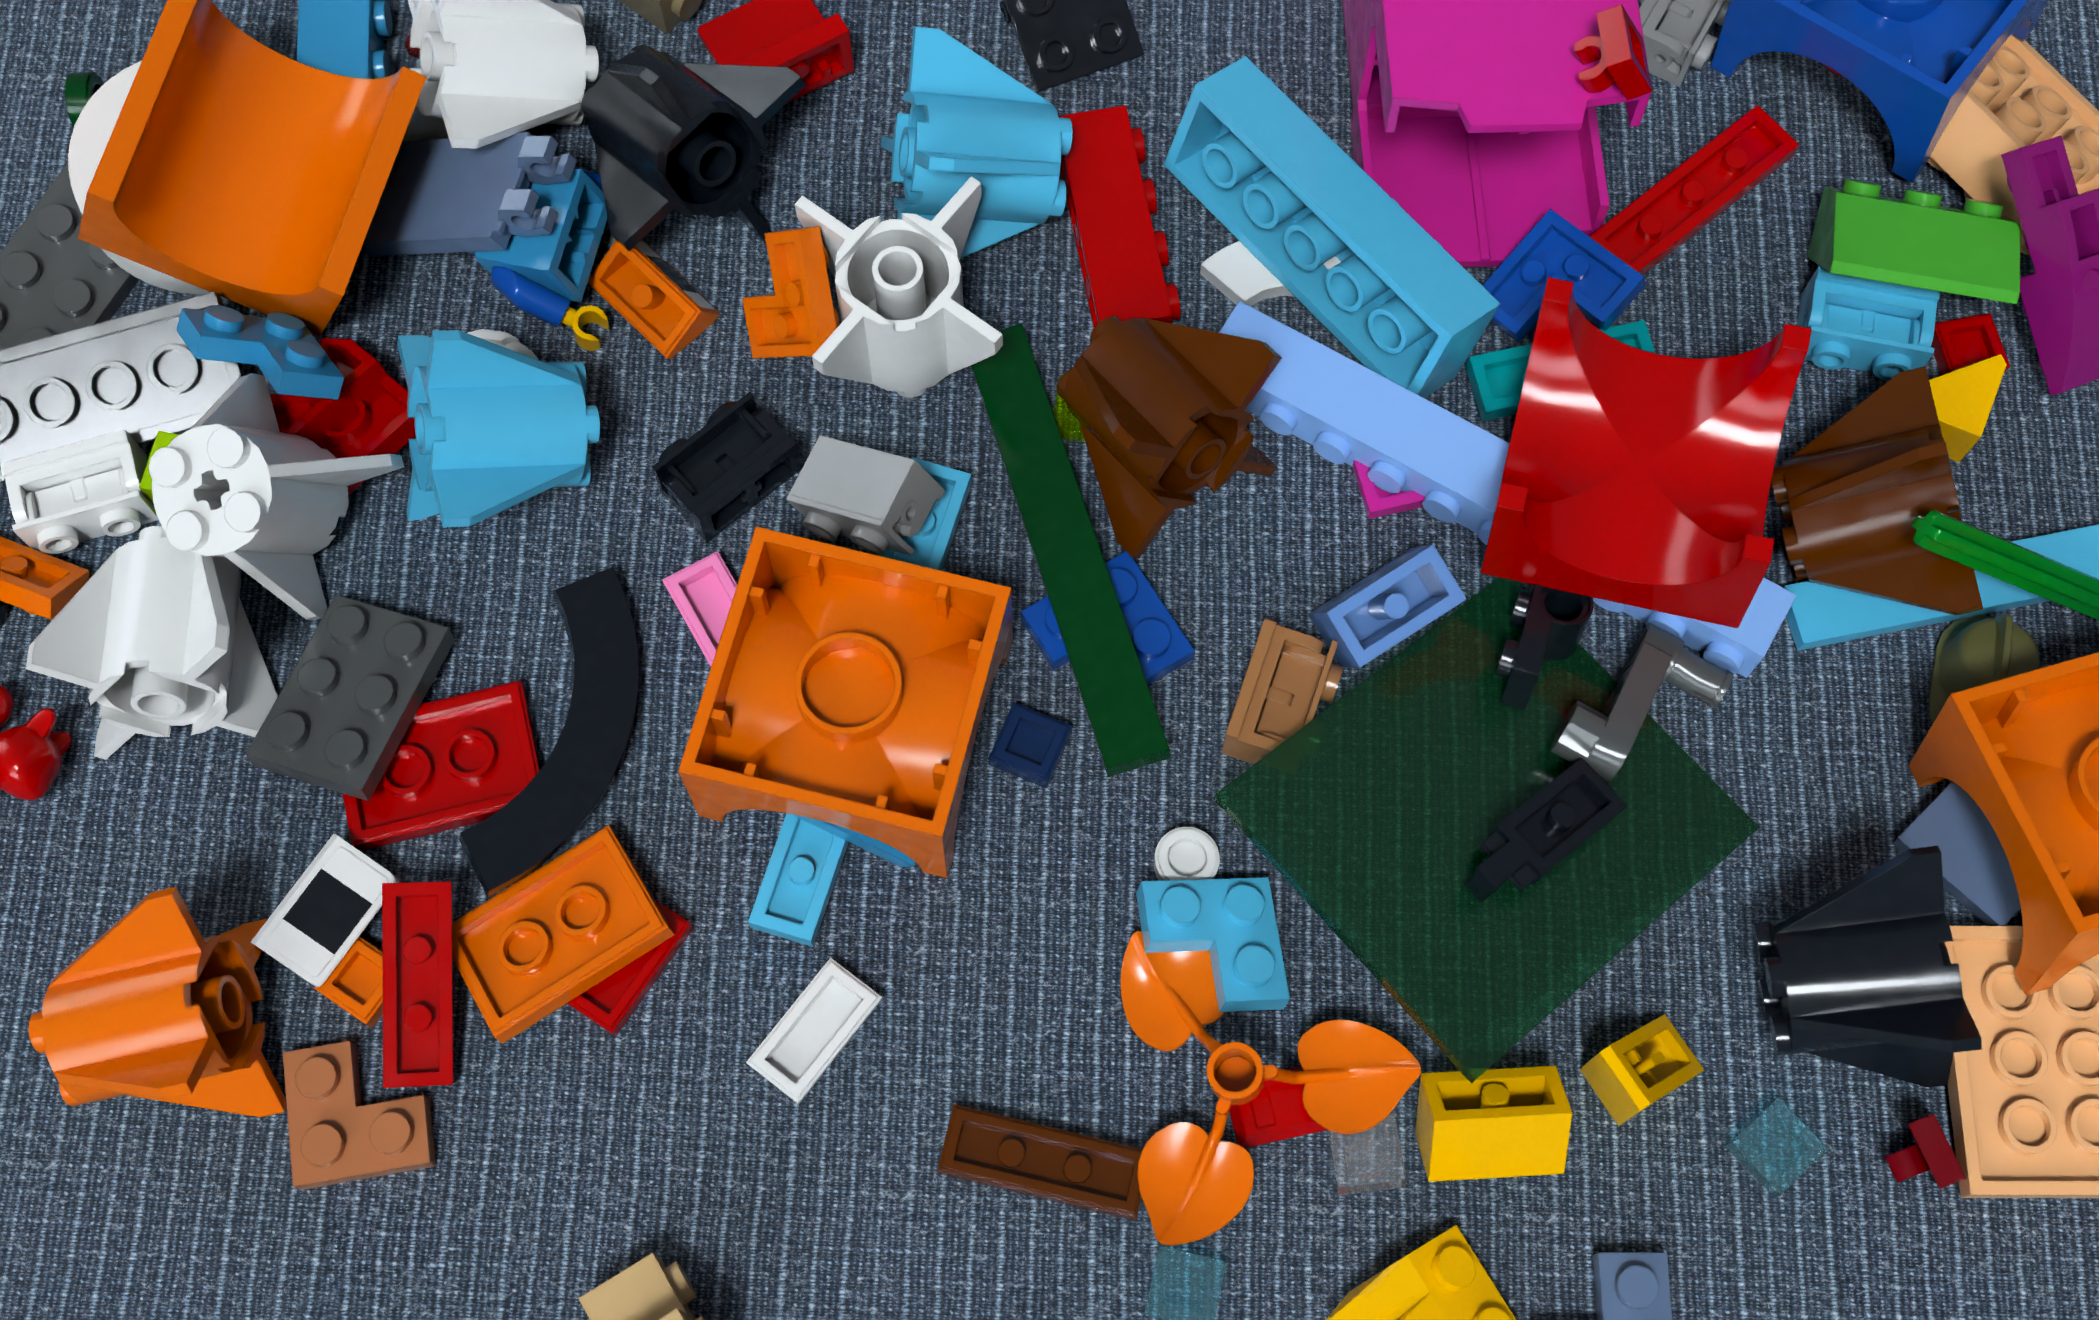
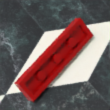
[1589,105,1800,275]

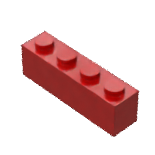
[1059,105,1180,329]

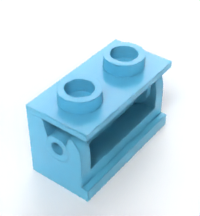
[1797,266,1940,381]

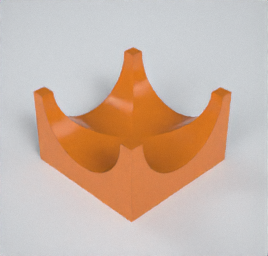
[678,526,1013,878]
[1908,652,2099,995]

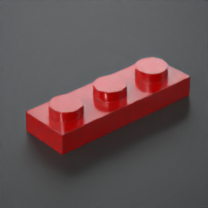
[382,881,453,1088]

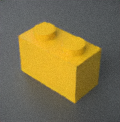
[1415,1066,1572,1182]

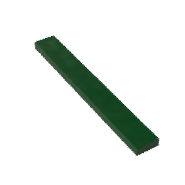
[971,324,1170,777]

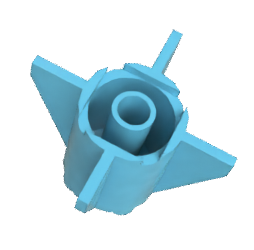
[881,26,1073,258]
[397,330,600,528]

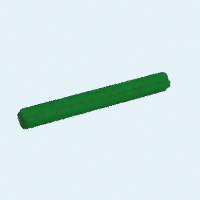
[1912,510,2099,620]

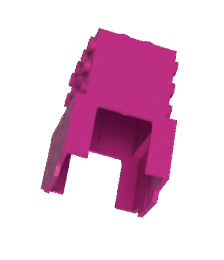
[1342,0,1652,268]

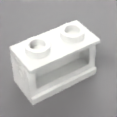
[0,430,159,554]

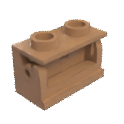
[1221,618,1344,777]

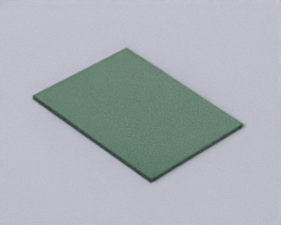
[1213,577,1759,1084]

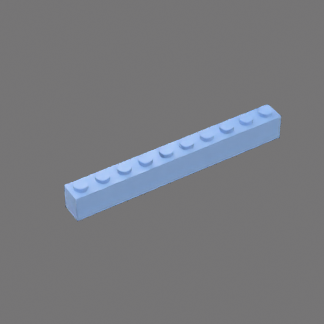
[1219,301,1797,678]

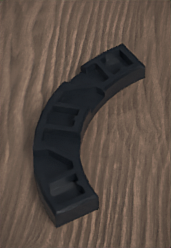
[459,567,639,897]

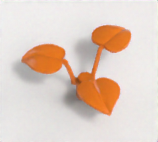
[1121,931,1421,1245]

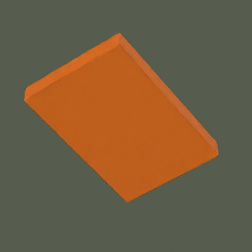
[452,825,675,1044]

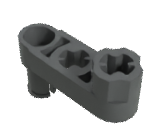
[1551,623,1734,783]

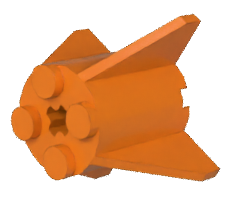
[28,887,287,1117]

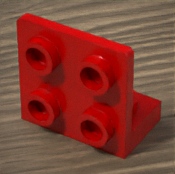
[698,0,854,105]

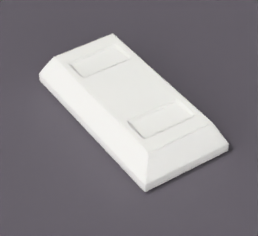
[746,957,883,1104]

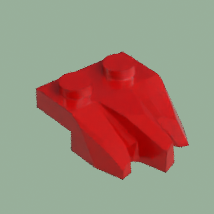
[269,338,415,496]

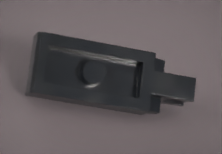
[1463,758,1628,903]

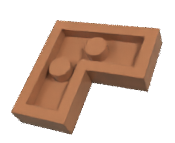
[283,1041,436,1190]

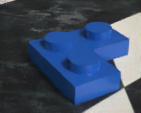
[1483,209,1646,342]
[1020,551,1195,686]

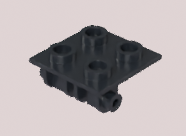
[1000,0,1144,92]

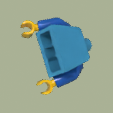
[468,167,609,351]

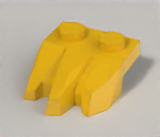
[1326,1225,1516,1320]

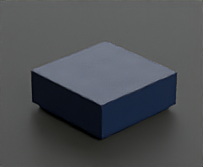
[988,702,1072,789]

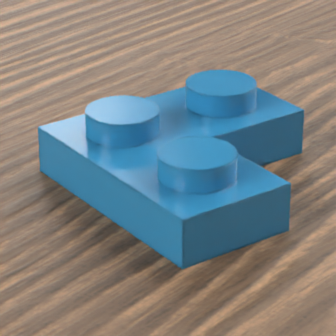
[176,305,344,400]

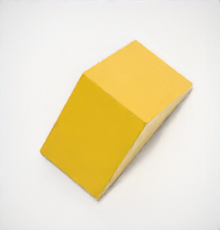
[1929,354,2007,462]
[1579,1014,1704,1126]

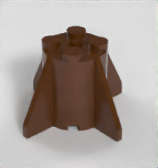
[1057,316,1282,558]
[1771,366,1983,615]

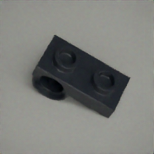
[1495,584,1594,710]

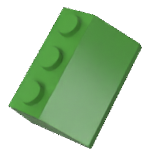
[1807,179,2020,304]

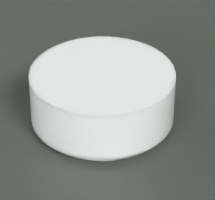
[1154,827,1220,881]

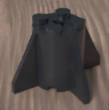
[582,45,806,251]
[1752,845,1982,1087]

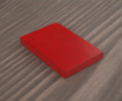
[343,680,541,851]

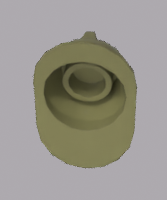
[1928,614,2040,724]

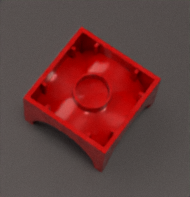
[1481,277,1812,628]

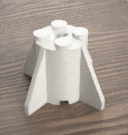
[402,0,599,149]
[795,176,1003,398]
[149,373,404,620]
[25,526,278,760]

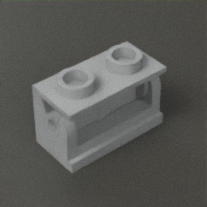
[1639,0,1730,87]
[786,435,945,556]

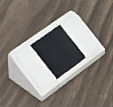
[251,834,399,987]

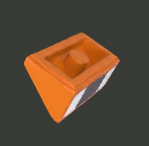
[587,240,721,359]

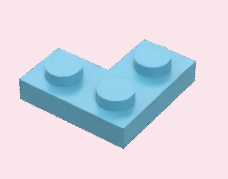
[1136,877,1290,1012]

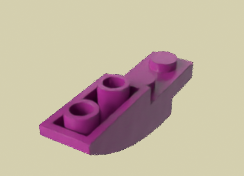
[2001,135,2099,396]

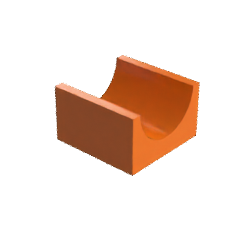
[78,0,426,336]

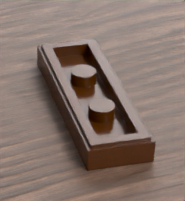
[937,1104,1143,1221]

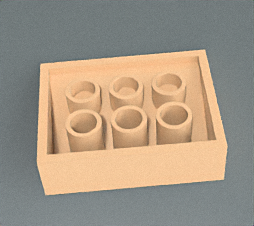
[1927,34,2099,256]

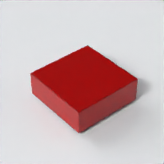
[1931,313,2010,375]

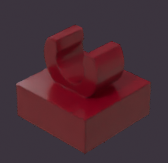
[1885,1114,1966,1189]

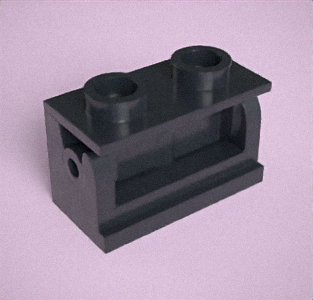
[652,392,803,543]

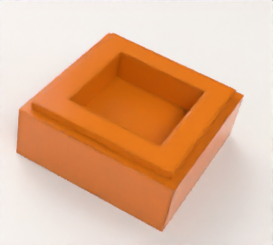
[314,937,383,1029]

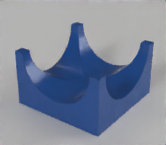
[1711,0,2048,183]

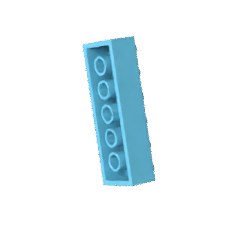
[1164,56,1500,398]

